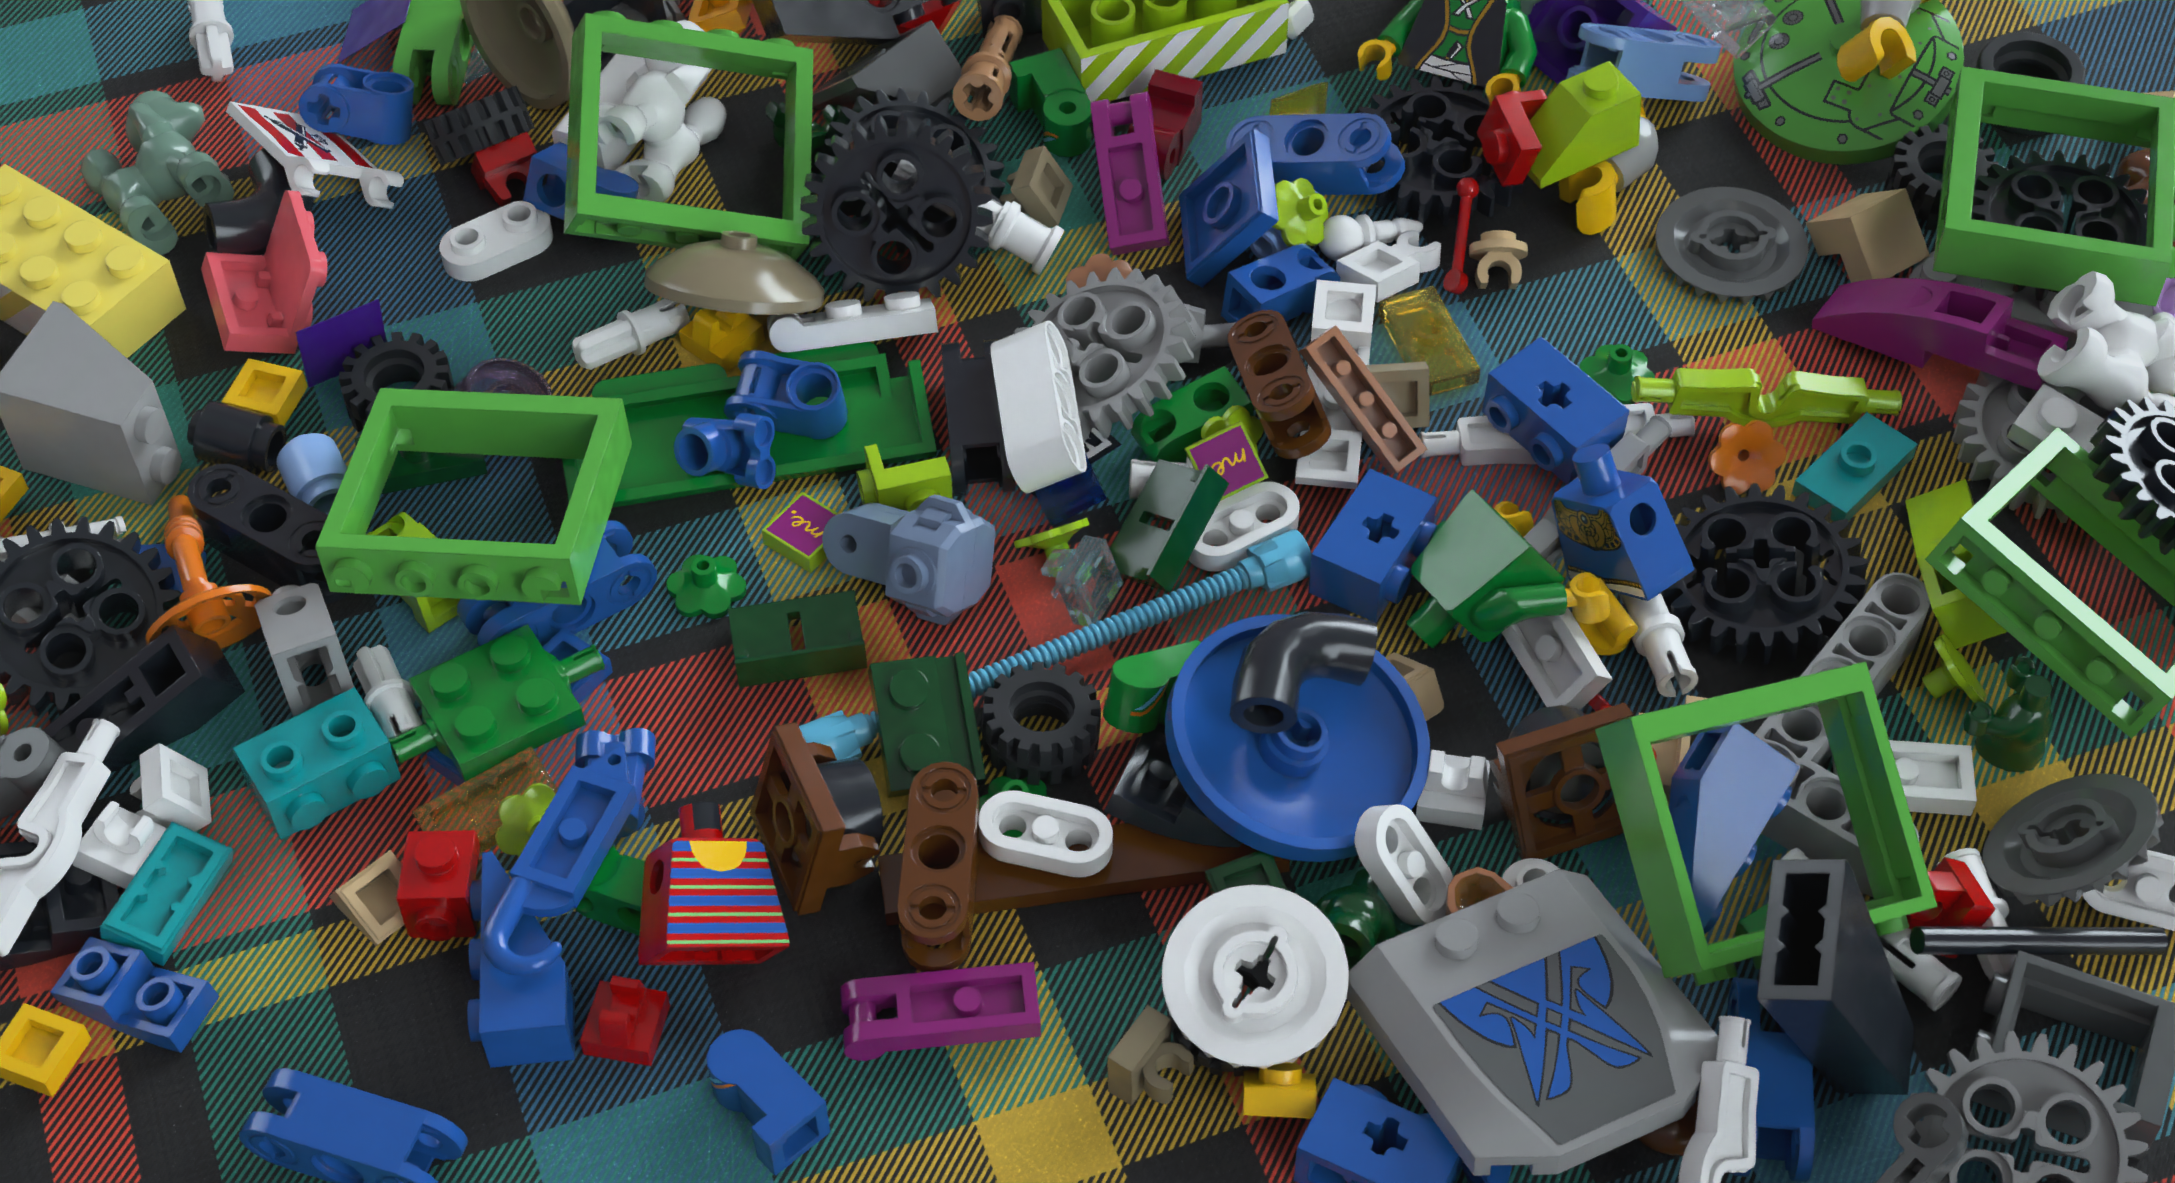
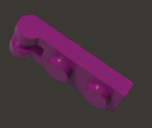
[1091,91,1170,256]
[840,962,1041,1061]

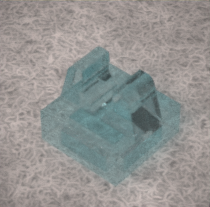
[1041,535,1124,627]

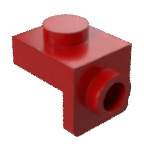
[1477,89,1548,186]
[396,830,480,941]

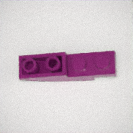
[1812,278,2069,391]

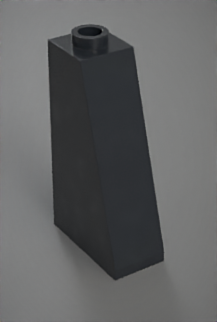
[1757,859,1914,1095]

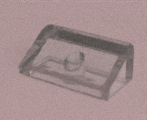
[1679,0,1778,59]

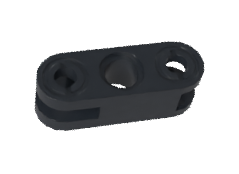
[941,339,1015,496]
[187,464,350,603]

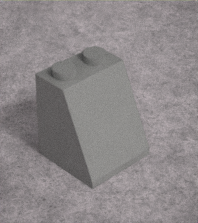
[0,301,183,505]

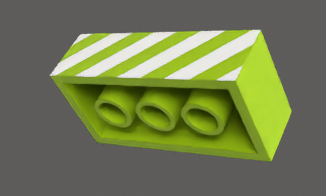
[1041,0,1289,102]

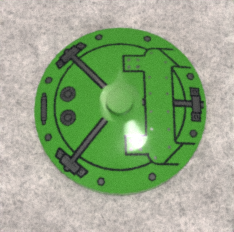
[1733,0,1964,165]

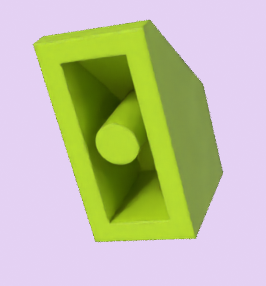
[1528,61,1641,189]

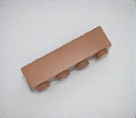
[1299,325,1428,474]

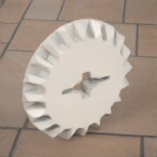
[1162,885,1349,1070]

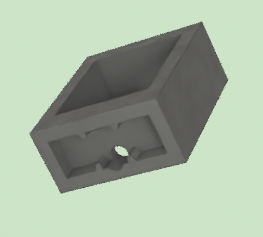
[1968,950,2175,1160]

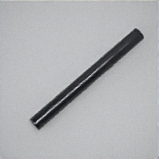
[1909,926,2168,955]

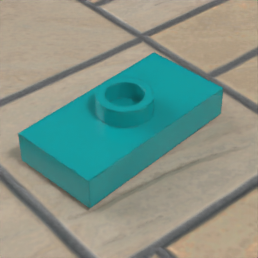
[1791,412,1918,522]
[100,822,233,966]

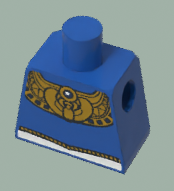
[1551,444,1695,601]

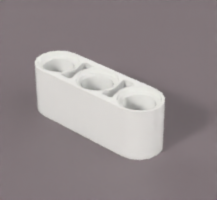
[991,321,1087,494]

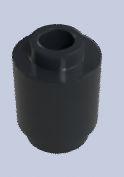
[187,401,286,474]

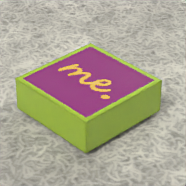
[1184,421,1269,501]
[762,492,838,573]

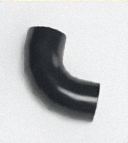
[203,148,314,255]
[1229,611,1378,734]

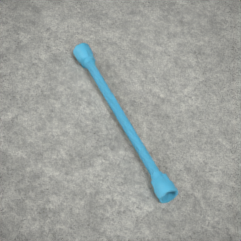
[799,529,1312,760]

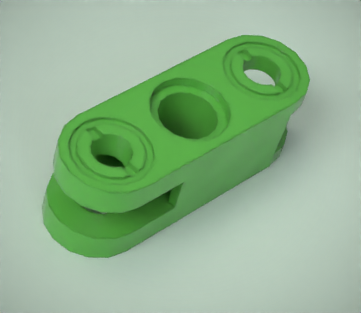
[393,0,474,106]

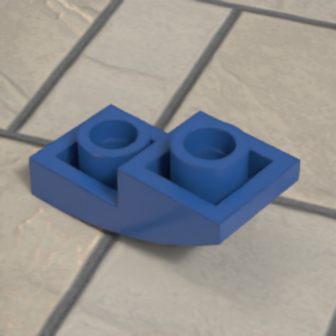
[50,937,220,1053]

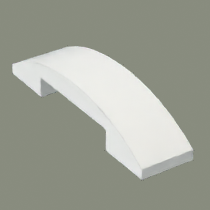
[1295,280,1376,489]

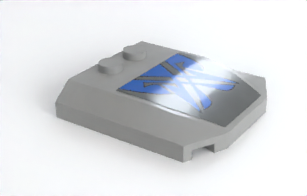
[1347,869,1718,1176]

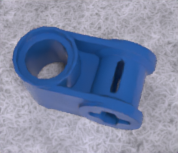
[298,64,414,145]
[724,350,848,439]

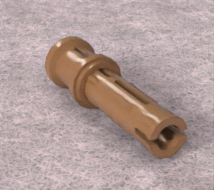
[952,15,1023,121]

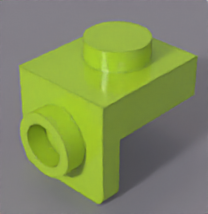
[856,444,953,512]

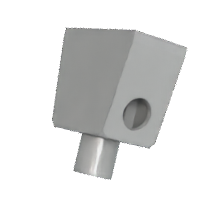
[254,583,354,717]

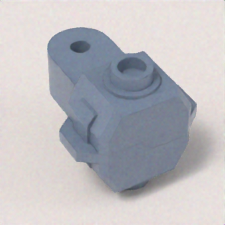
[822,494,996,626]

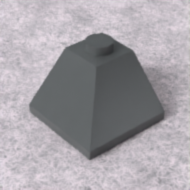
[812,20,962,110]

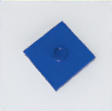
[1179,129,1279,287]

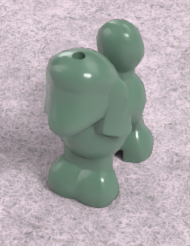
[80,91,235,255]

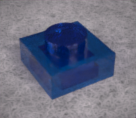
[1035,452,1107,526]

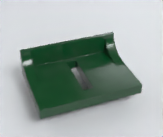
[1101,459,1229,593]
[728,590,867,688]

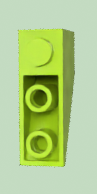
[1905,479,2007,649]

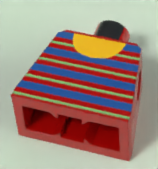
[638,802,790,965]

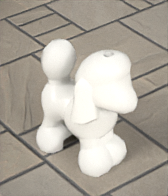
[598,20,727,202]
[2037,271,2175,412]

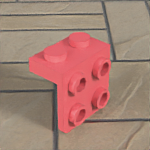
[201,190,328,354]

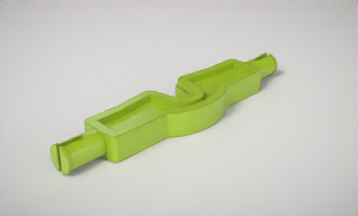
[1631,368,1902,428]

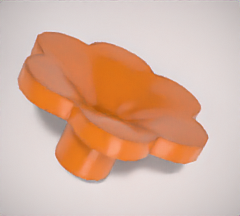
[1708,420,1786,495]

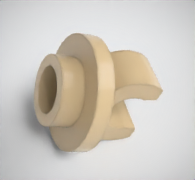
[1469,230,1528,289]

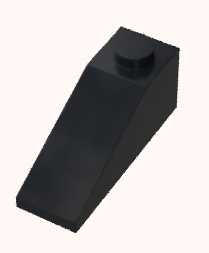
[43,625,246,773]

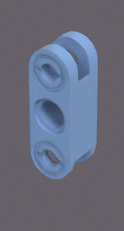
[1566,23,1722,102]

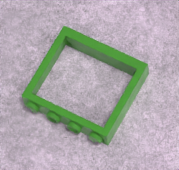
[564,11,814,261]
[1933,66,2175,307]
[315,388,632,605]
[1925,427,2175,739]
[1595,661,1938,986]

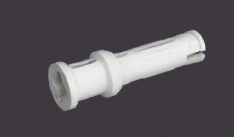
[891,159,1064,275]

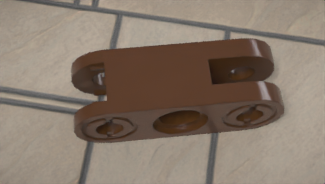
[1227,310,1331,459]
[897,761,980,972]

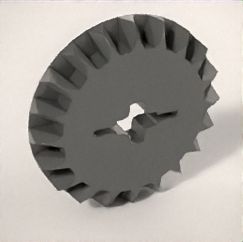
[1655,187,1808,306]
[1983,773,2164,907]

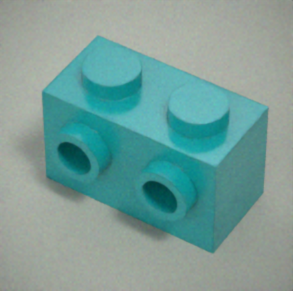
[233,687,401,840]

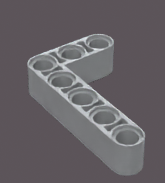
[1754,572,1930,897]

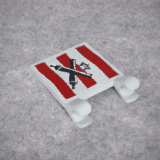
[226,101,404,209]

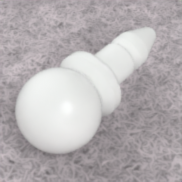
[1318,214,1423,261]

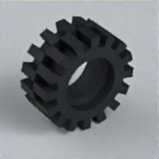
[1885,124,1999,231]
[339,331,456,433]

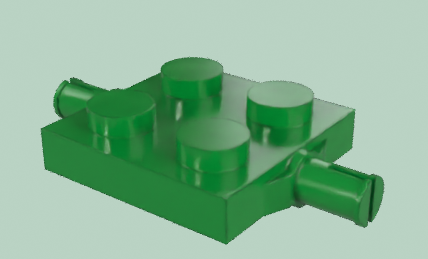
[388,624,605,781]

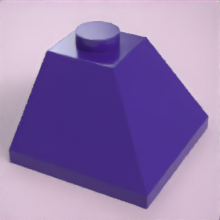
[1527,0,1677,84]

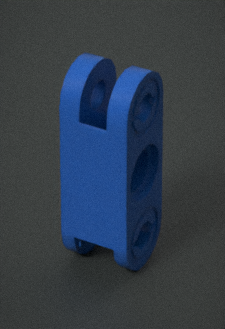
[1226,113,1405,195]
[457,521,657,646]
[1727,977,1815,1182]
[239,1068,468,1183]

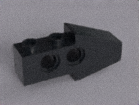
[752,0,959,45]

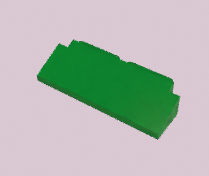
[562,341,937,508]

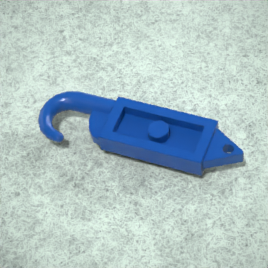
[482,745,637,976]

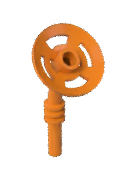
[145,495,272,649]

